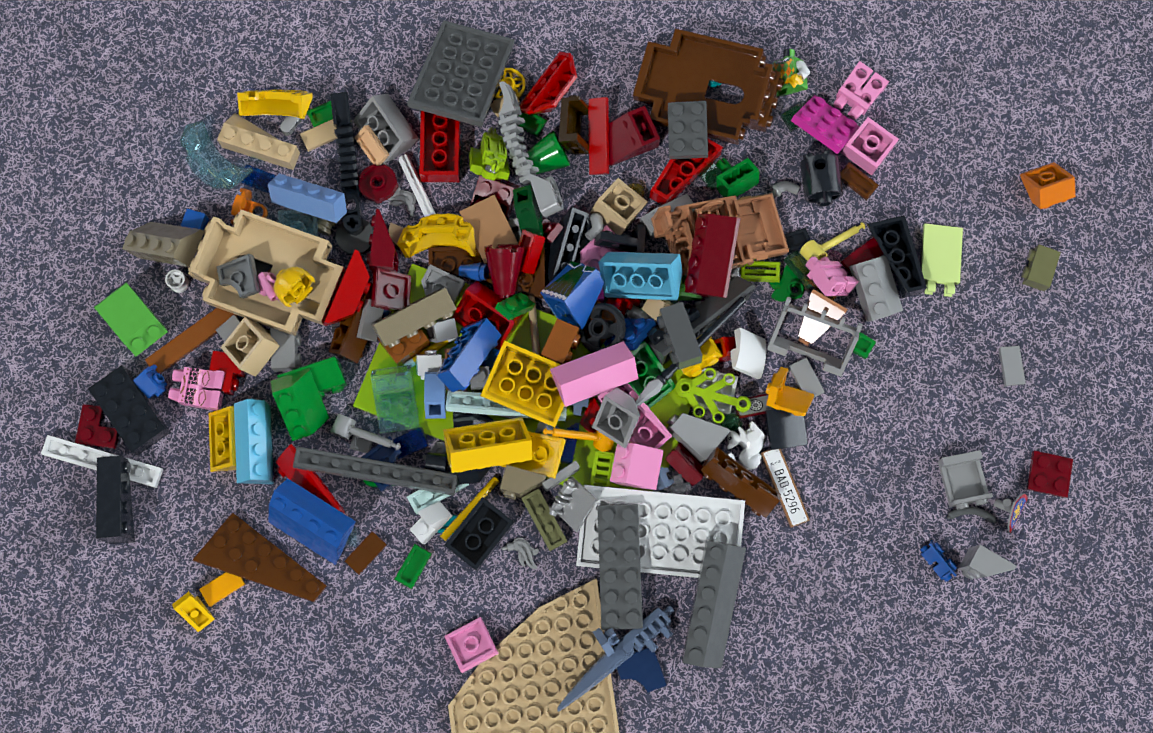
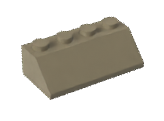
[122,222,205,267]
[371,288,457,348]

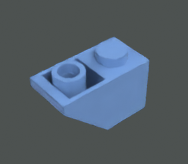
[424,372,447,419]

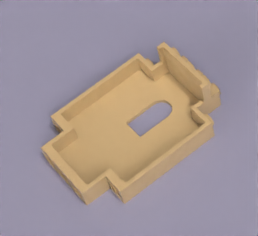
[188,210,346,336]

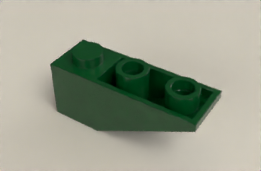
[513,184,544,246]

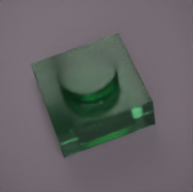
[781,105,800,132]
[698,162,722,190]

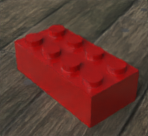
[419,111,461,182]

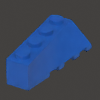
[437,318,501,392]

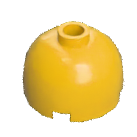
[274,266,315,307]

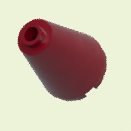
[484,244,524,298]

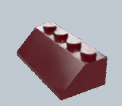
[684,214,741,298]

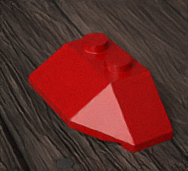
[519,52,577,114]
[323,249,371,326]

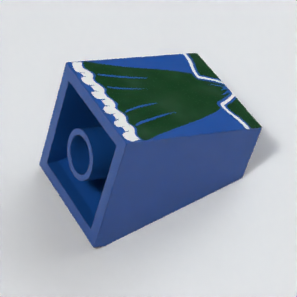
[540,261,604,329]

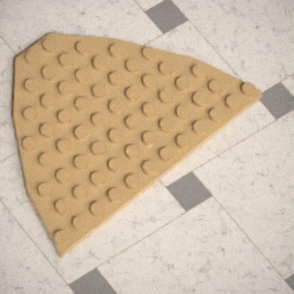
[448,579,619,733]

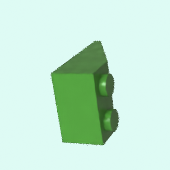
[94,282,168,356]

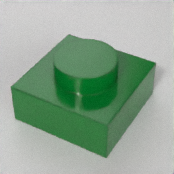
[853,332,876,359]

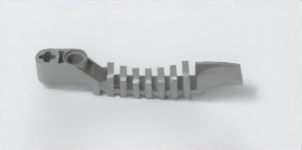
[498,81,564,217]

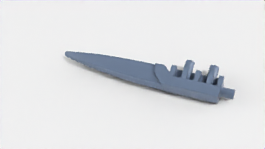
[557,606,674,712]

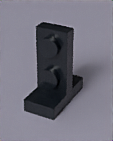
[594,224,646,253]

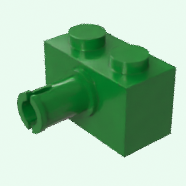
[716,158,759,198]

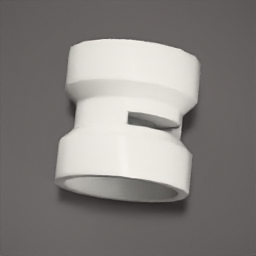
[165,269,189,293]

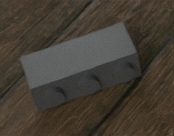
[657,302,703,370]

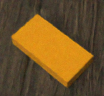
[199,572,246,607]

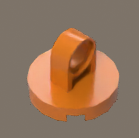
[231,188,268,225]

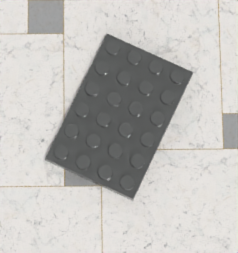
[407,20,515,127]

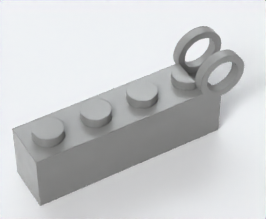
[270,324,302,372]

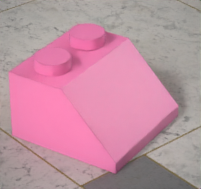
[610,443,663,490]

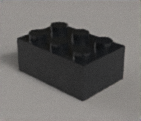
[444,497,515,572]

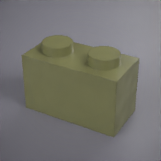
[1021,244,1061,291]

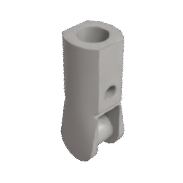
[280,113,307,136]

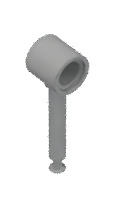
[330,414,401,450]

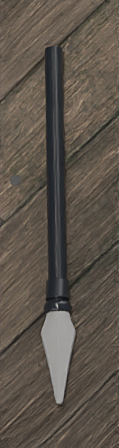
[635,296,747,407]

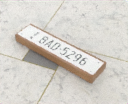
[761,449,810,528]

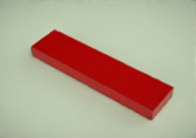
[588,97,609,175]

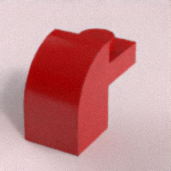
[209,351,245,396]

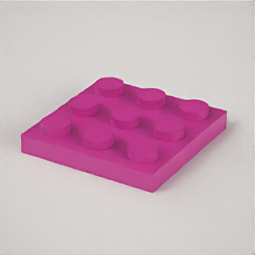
[791,95,860,154]

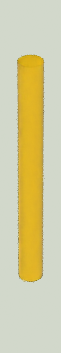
[440,477,499,541]

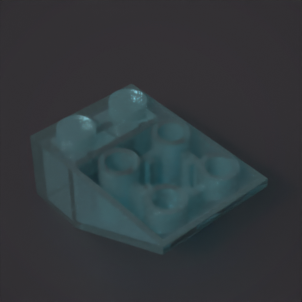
[371,365,420,433]

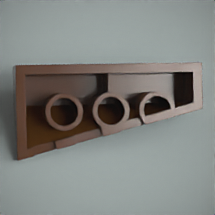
[329,282,373,363]
[701,447,781,518]

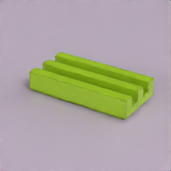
[741,261,780,283]

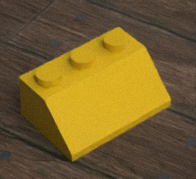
[208,406,236,472]

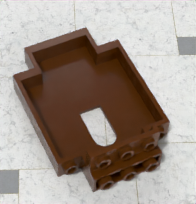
[633,28,784,145]

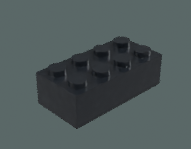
[88,365,171,455]

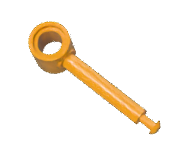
[543,428,614,452]

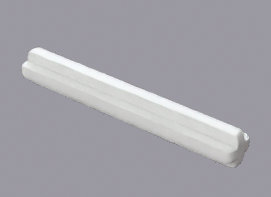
[399,154,436,217]

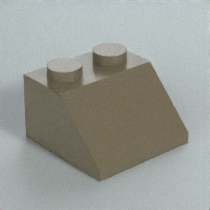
[500,465,546,500]

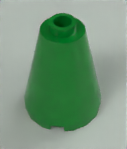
[526,131,570,174]

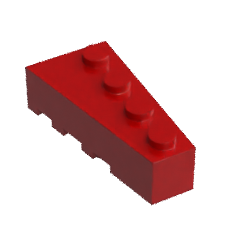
[649,139,723,205]

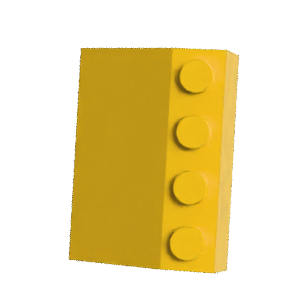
[480,340,564,428]

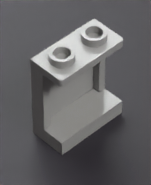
[938,450,993,510]

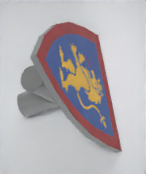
[994,493,1028,533]

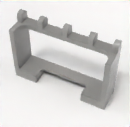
[767,297,863,377]

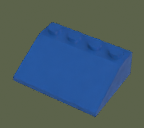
[268,478,356,565]

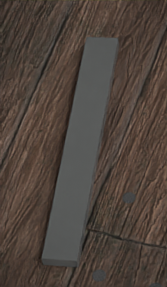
[293,446,458,496]

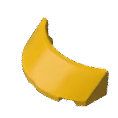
[237,89,313,119]
[397,213,476,258]

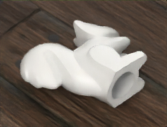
[727,421,766,470]

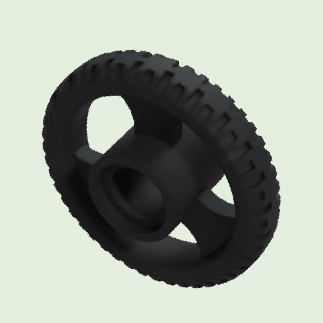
[579,303,626,353]

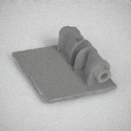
[549,476,597,532]

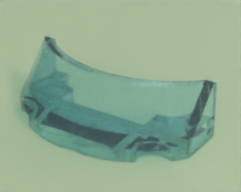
[180,121,253,190]

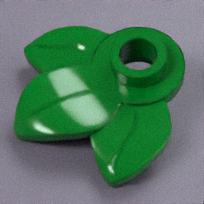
[769,265,805,302]

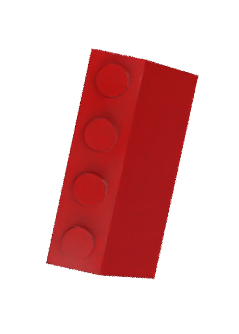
[275,444,345,513]

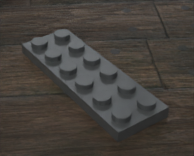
[597,504,643,630]

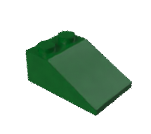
[628,341,676,409]

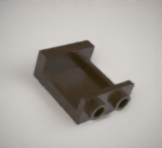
[559,95,589,155]

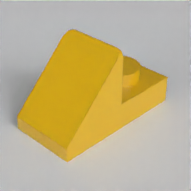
[172,591,215,632]

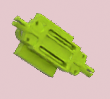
[469,127,510,180]

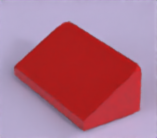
[518,230,545,274]

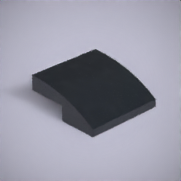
[765,409,808,450]

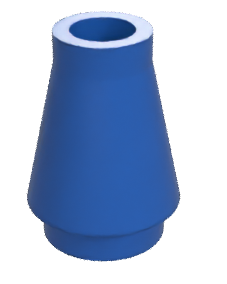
[459,262,489,282]

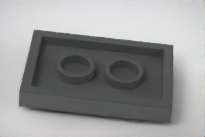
[668,101,708,159]

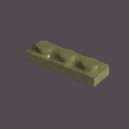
[521,489,568,551]

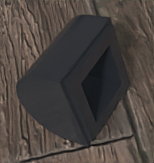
[425,452,448,472]

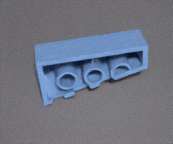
[268,174,347,223]

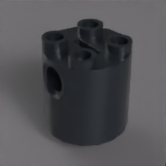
[800,150,843,207]

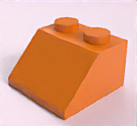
[1020,162,1076,209]

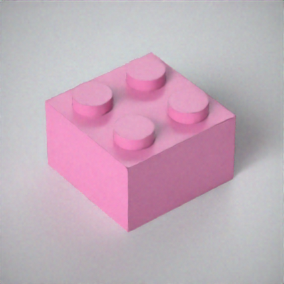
[841,117,899,175]

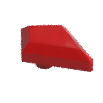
[579,397,600,433]

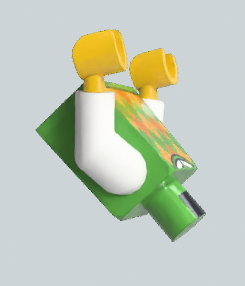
[772,49,810,97]

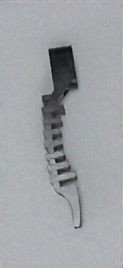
[330,92,364,236]

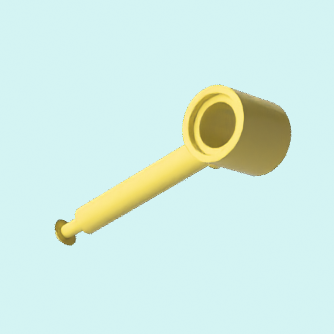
[800,222,865,261]

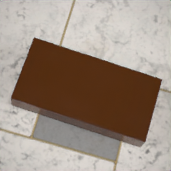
[840,162,879,201]
[344,531,387,575]

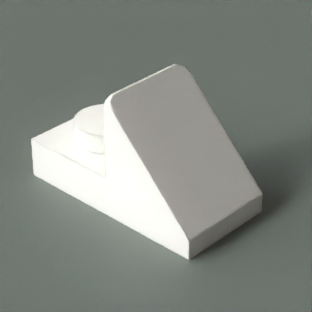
[410,502,453,544]

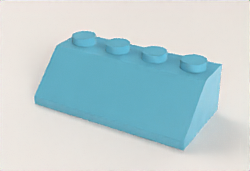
[598,252,683,301]
[234,399,274,484]

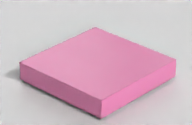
[444,617,499,673]

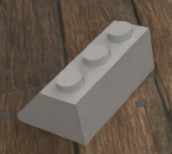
[353,94,419,165]
[849,256,903,322]

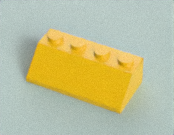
[443,417,532,473]

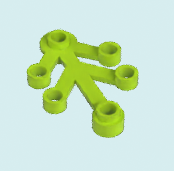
[675,368,751,424]

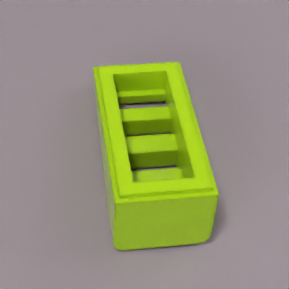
[590,450,615,487]

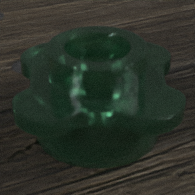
[721,414,743,431]

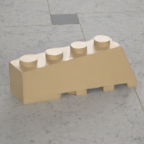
[217,113,300,170]

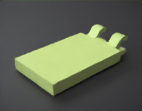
[921,224,963,297]

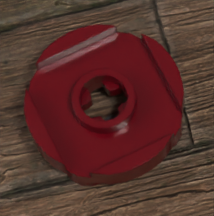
[359,164,398,204]

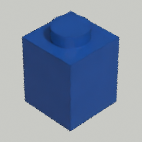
[181,209,209,240]

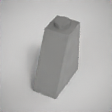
[666,413,730,462]

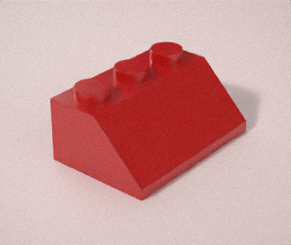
[452,280,524,350]

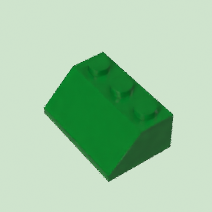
[277,356,348,398]
[271,368,329,441]

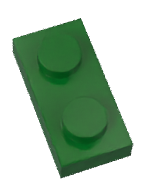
[495,292,535,321]

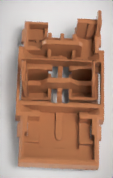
[651,193,789,276]

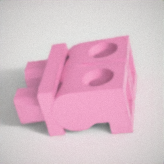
[805,257,859,296]

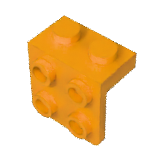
[766,367,814,416]

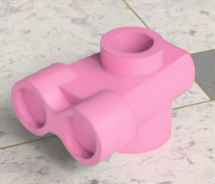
[257,272,280,301]

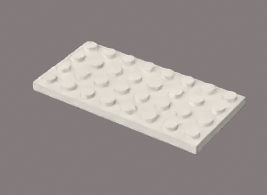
[576,485,745,578]

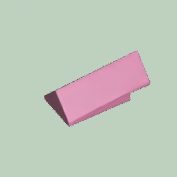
[550,341,638,407]
[596,383,672,449]

